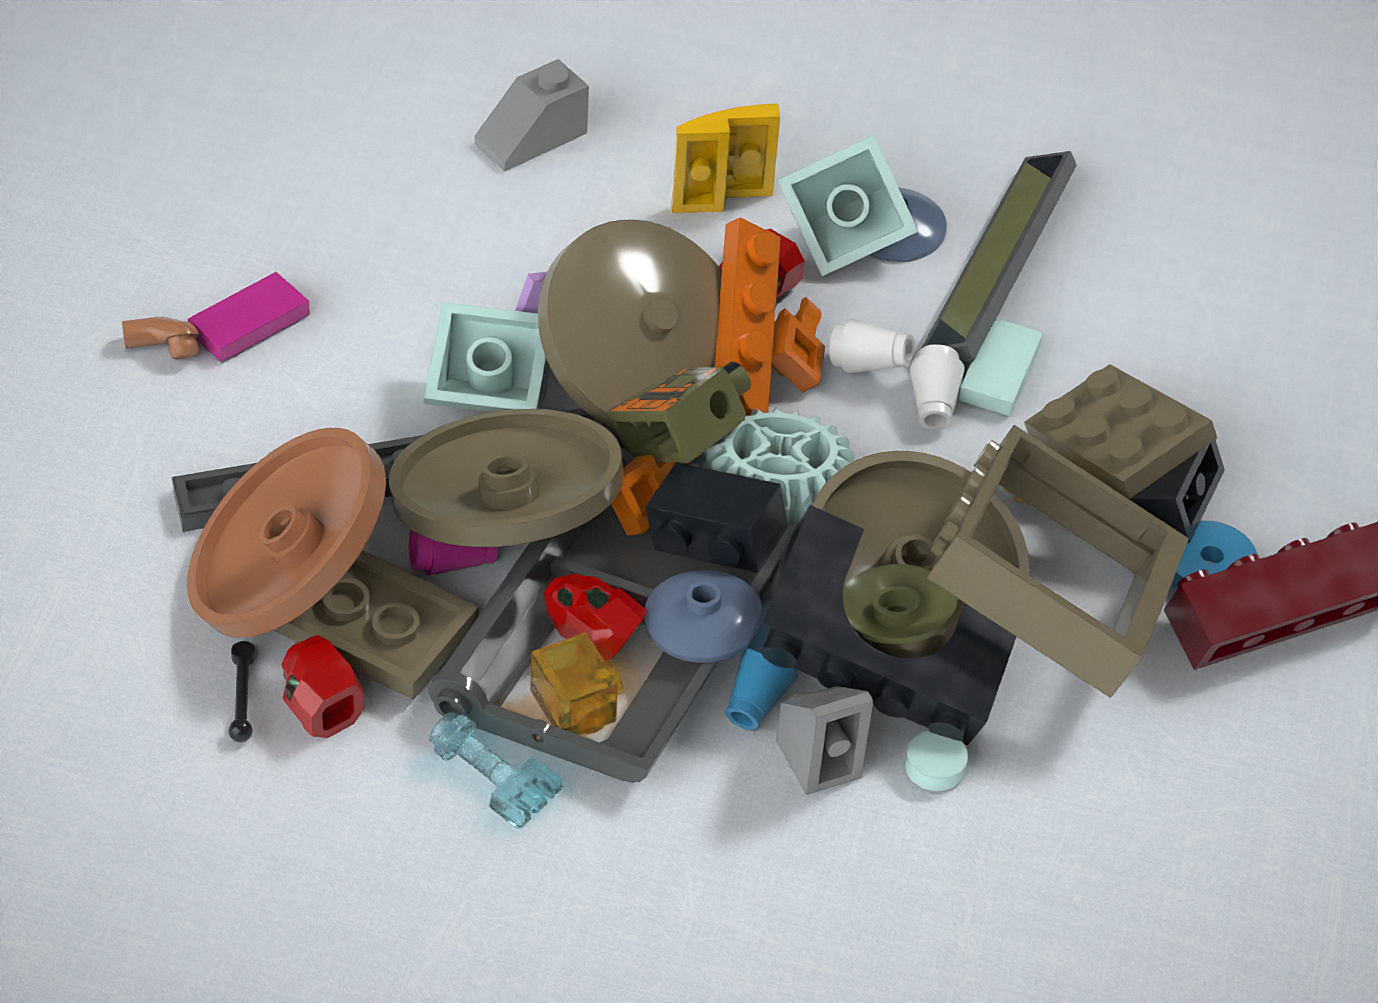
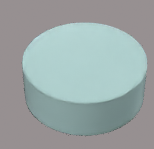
[905,730,968,791]

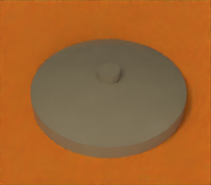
[538,219,722,429]
[389,409,624,547]
[811,451,1030,658]

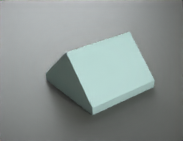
[777,135,919,276]
[424,302,549,412]

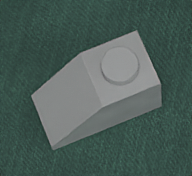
[475,59,589,171]
[776,686,873,795]

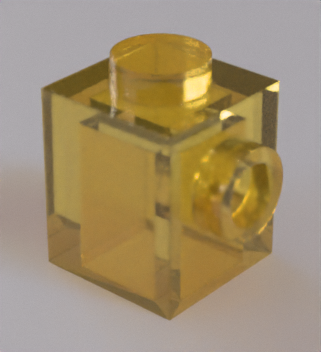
[530,632,623,735]

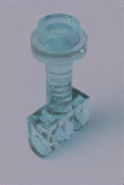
[429,712,563,829]

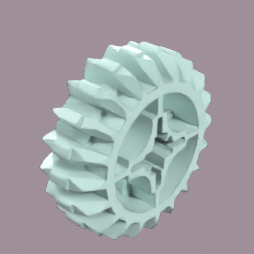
[702,407,855,524]

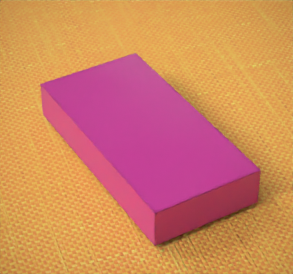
[188,272,310,362]

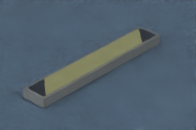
[921,151,1077,362]

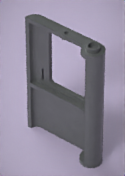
[429,447,797,783]

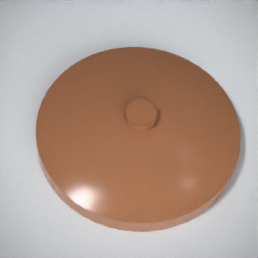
[187,427,386,638]

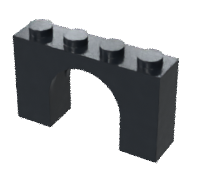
[747,505,1016,746]

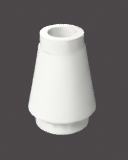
[829,319,915,374]
[909,345,964,430]

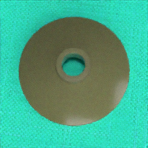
[843,564,957,644]

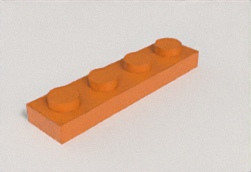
[714,217,780,416]

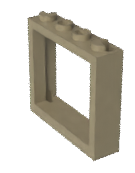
[927,425,1189,698]

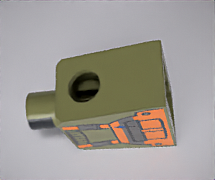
[607,361,751,463]

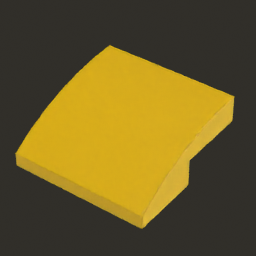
[671,103,780,213]

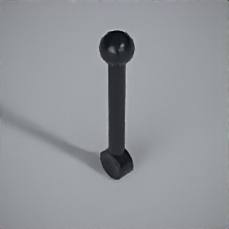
[228,641,256,743]

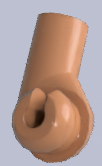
[122,316,200,359]

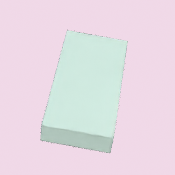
[958,318,1043,416]

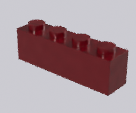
[1163,522,1378,670]

